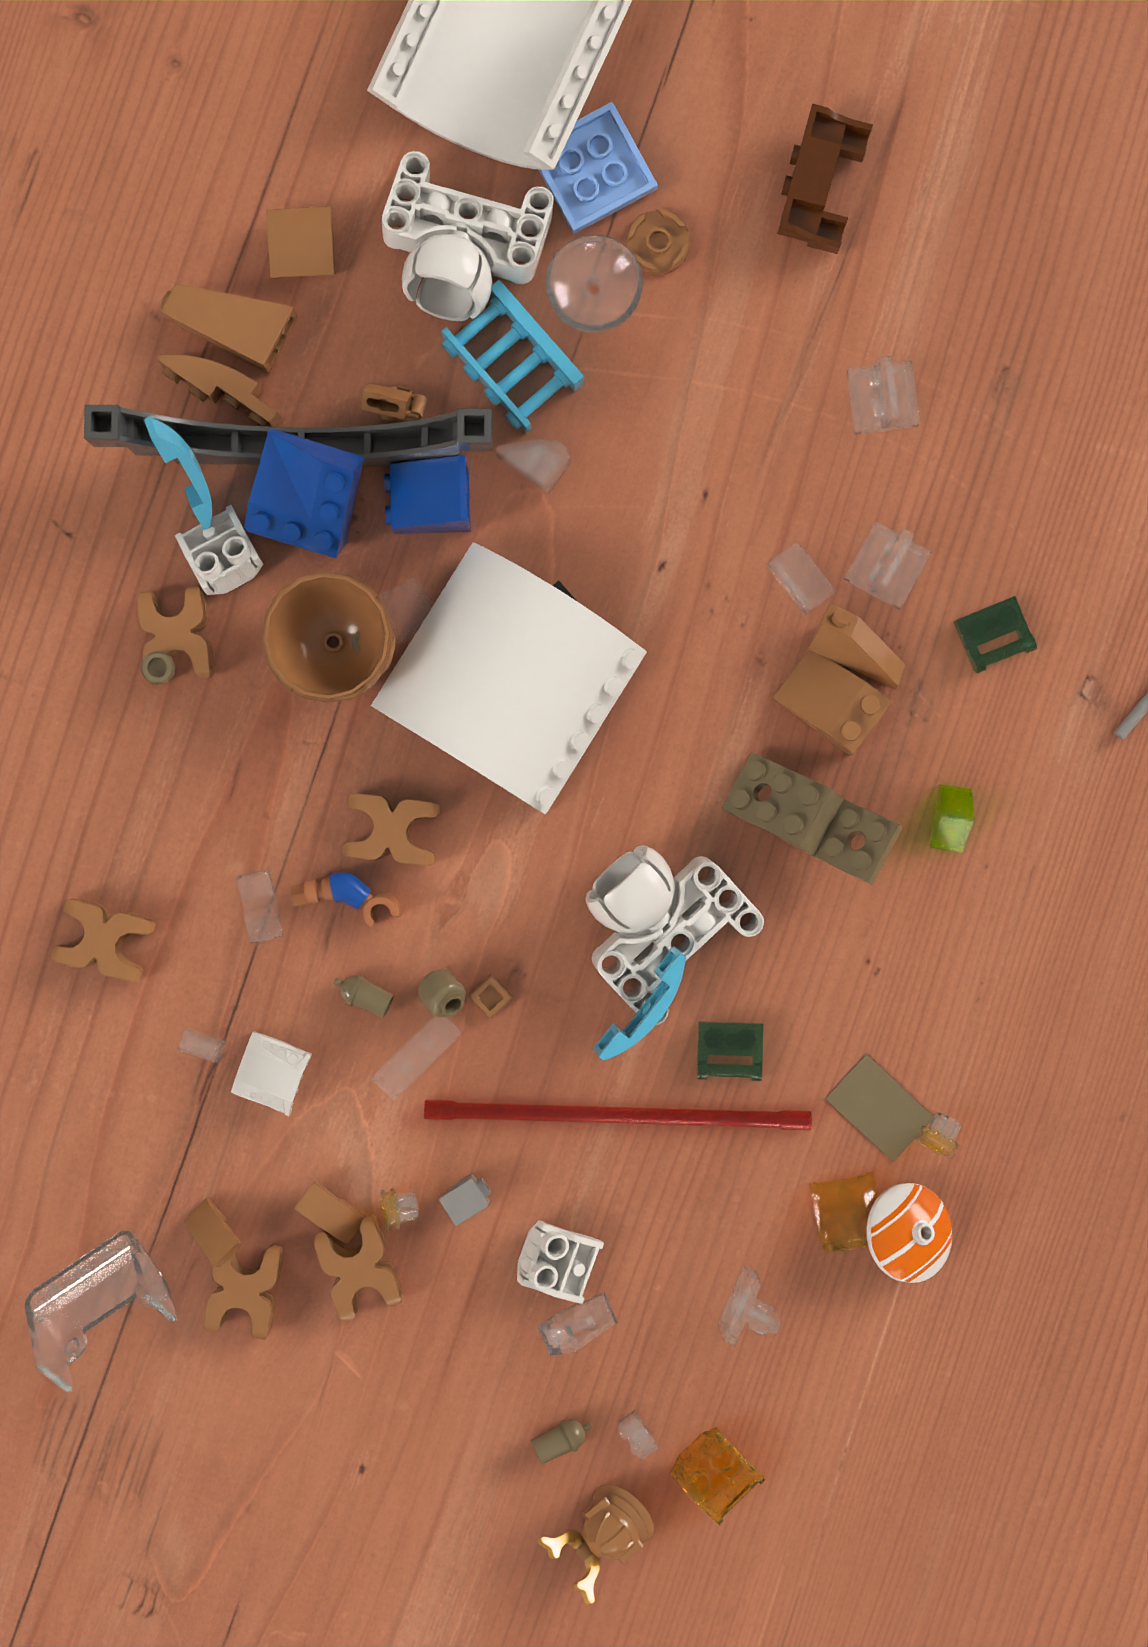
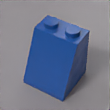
[384,455,471,534]

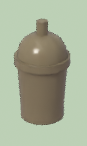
[334,975,394,1018]
[531,1419,592,1464]

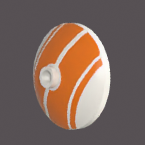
[867,1183,952,1283]

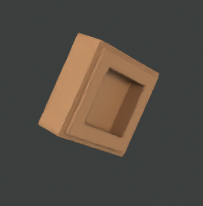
[468,974,514,1020]

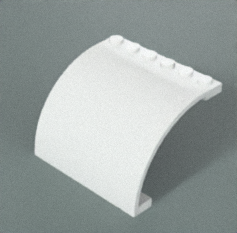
[367,0,632,170]
[371,542,647,815]

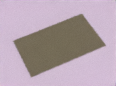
[825,1054,934,1162]

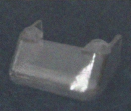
[25,1231,177,1392]

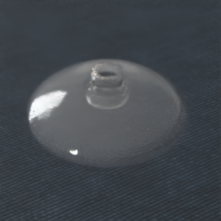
[546,235,643,333]

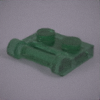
[954,596,1037,674]
[696,1021,764,1081]

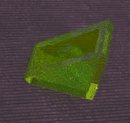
[930,784,974,852]

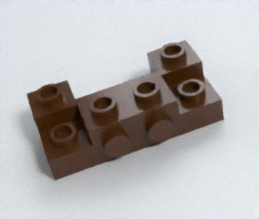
[777,103,873,254]

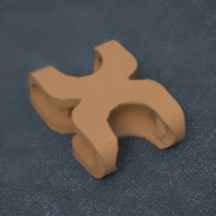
[137,585,214,685]
[341,794,441,865]
[49,899,156,982]
[314,1214,403,1322]
[204,1245,283,1340]

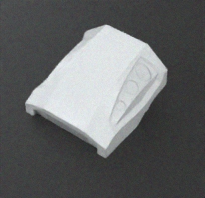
[175,505,263,595]
[231,1031,312,1116]
[517,1220,604,1304]

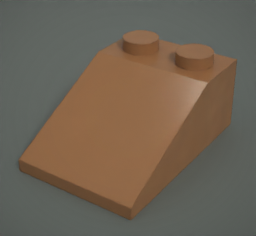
[772,650,892,756]

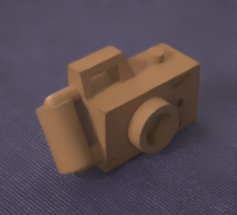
[361,383,427,421]

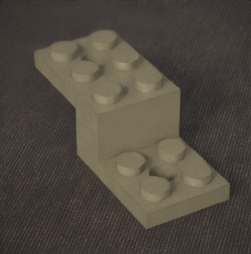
[722,752,903,886]

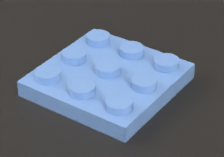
[538,102,658,235]

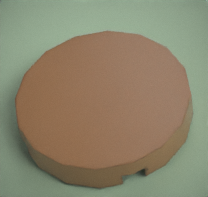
[627,209,690,275]

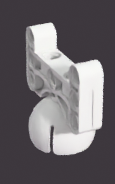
[382,151,554,321]
[585,845,764,1025]

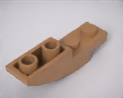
[157,354,282,427]

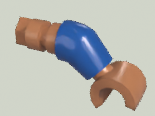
[291,872,401,928]

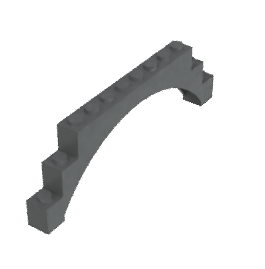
[84,405,493,466]

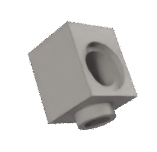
[439,1173,492,1226]

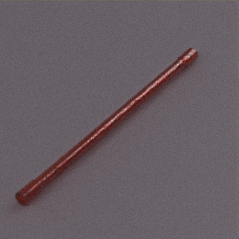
[424,1100,812,1131]

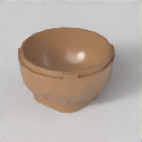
[262,571,395,703]

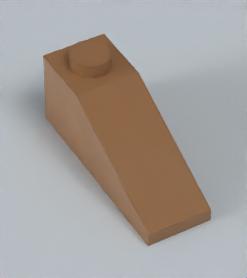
[808,604,905,689]

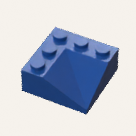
[244,428,364,558]

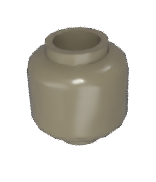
[418,969,466,1018]

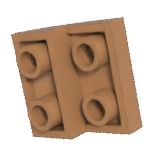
[266,206,336,278]

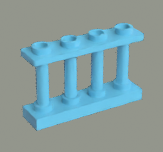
[441,280,584,434]

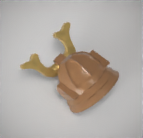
[538,1484,654,1604]

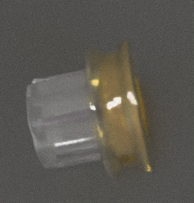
[915,1112,962,1159]
[380,1188,419,1232]

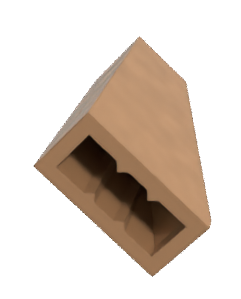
[161,284,298,373]

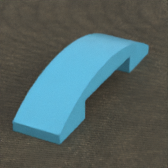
[144,417,212,530]
[593,946,686,1061]

